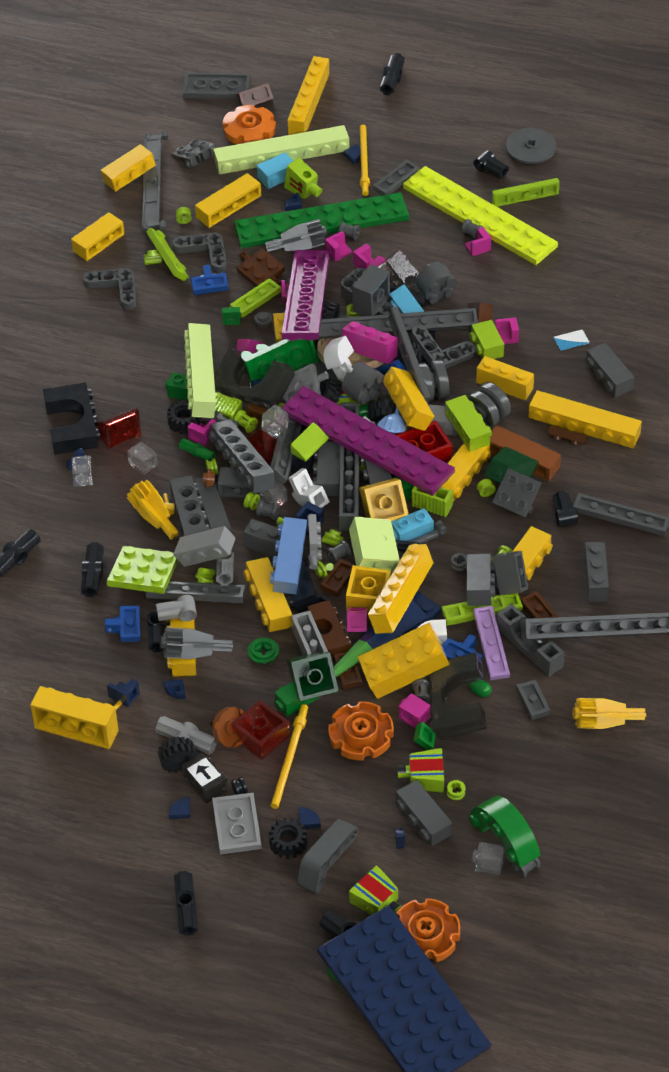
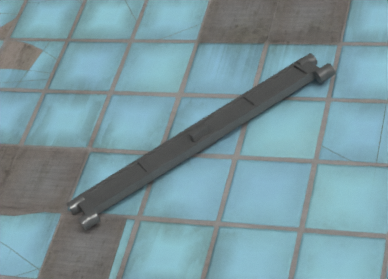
[142,130,168,234]

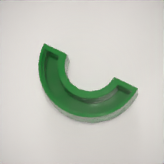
[468,795,540,868]

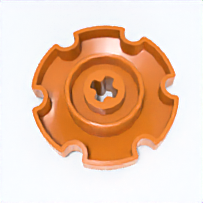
[223,105,276,145]
[328,702,394,761]
[396,898,460,962]

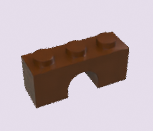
[307,600,352,661]

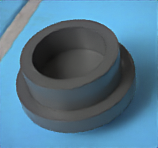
[254,312,272,328]

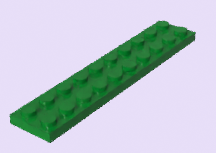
[234,192,409,249]

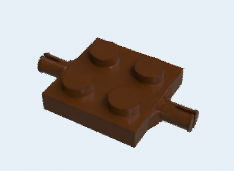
[236,248,286,287]

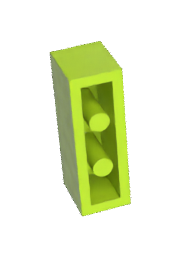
[445,395,492,452]

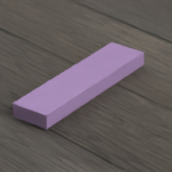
[473,606,510,681]

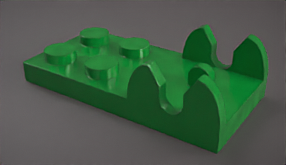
[241,339,319,386]

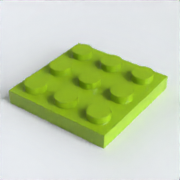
[107,546,179,594]

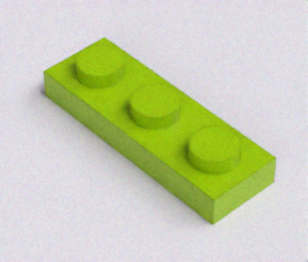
[230,278,281,318]

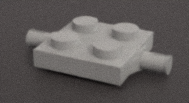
[275,364,329,403]
[307,514,322,570]

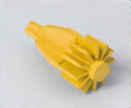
[127,480,179,540]
[572,698,646,729]

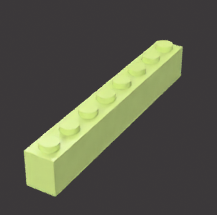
[214,125,349,174]
[184,323,216,418]

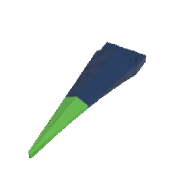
[333,591,442,677]

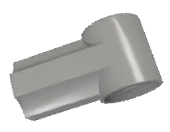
[216,551,234,586]
[156,595,197,621]

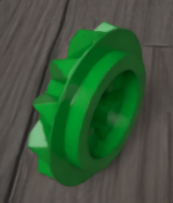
[248,638,279,665]

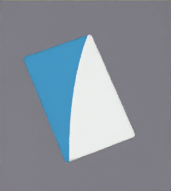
[554,330,590,351]

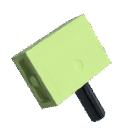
[349,517,419,573]

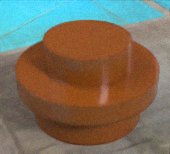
[201,469,215,488]

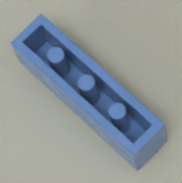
[270,517,307,594]

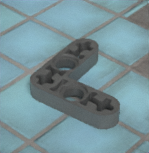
[172,232,227,273]
[83,268,137,310]
[410,325,476,369]

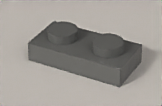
[516,680,551,720]

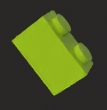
[469,320,504,359]

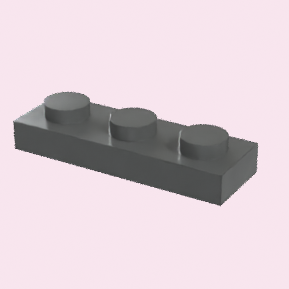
[373,159,419,196]

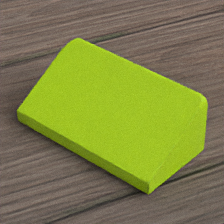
[291,422,329,462]

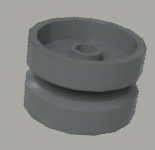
[419,359,450,402]
[467,382,511,429]

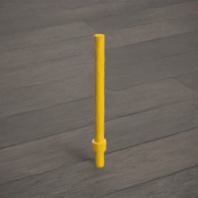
[360,125,370,196]
[270,704,309,809]

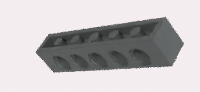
[208,419,275,493]

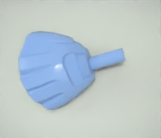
[377,407,405,433]

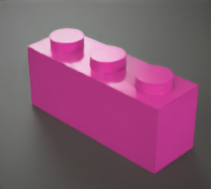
[342,321,398,364]

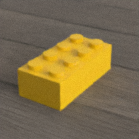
[358,622,450,699]
[30,686,119,749]

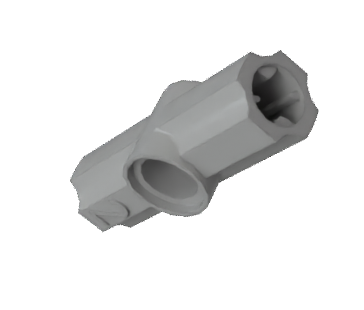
[155,716,217,755]

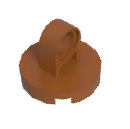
[210,707,250,748]

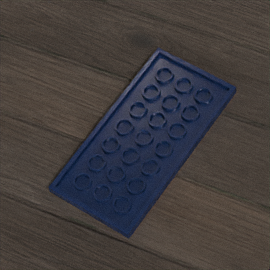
[317,905,491,1072]

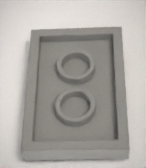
[212,793,262,855]

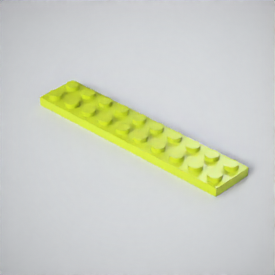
[403,166,558,265]

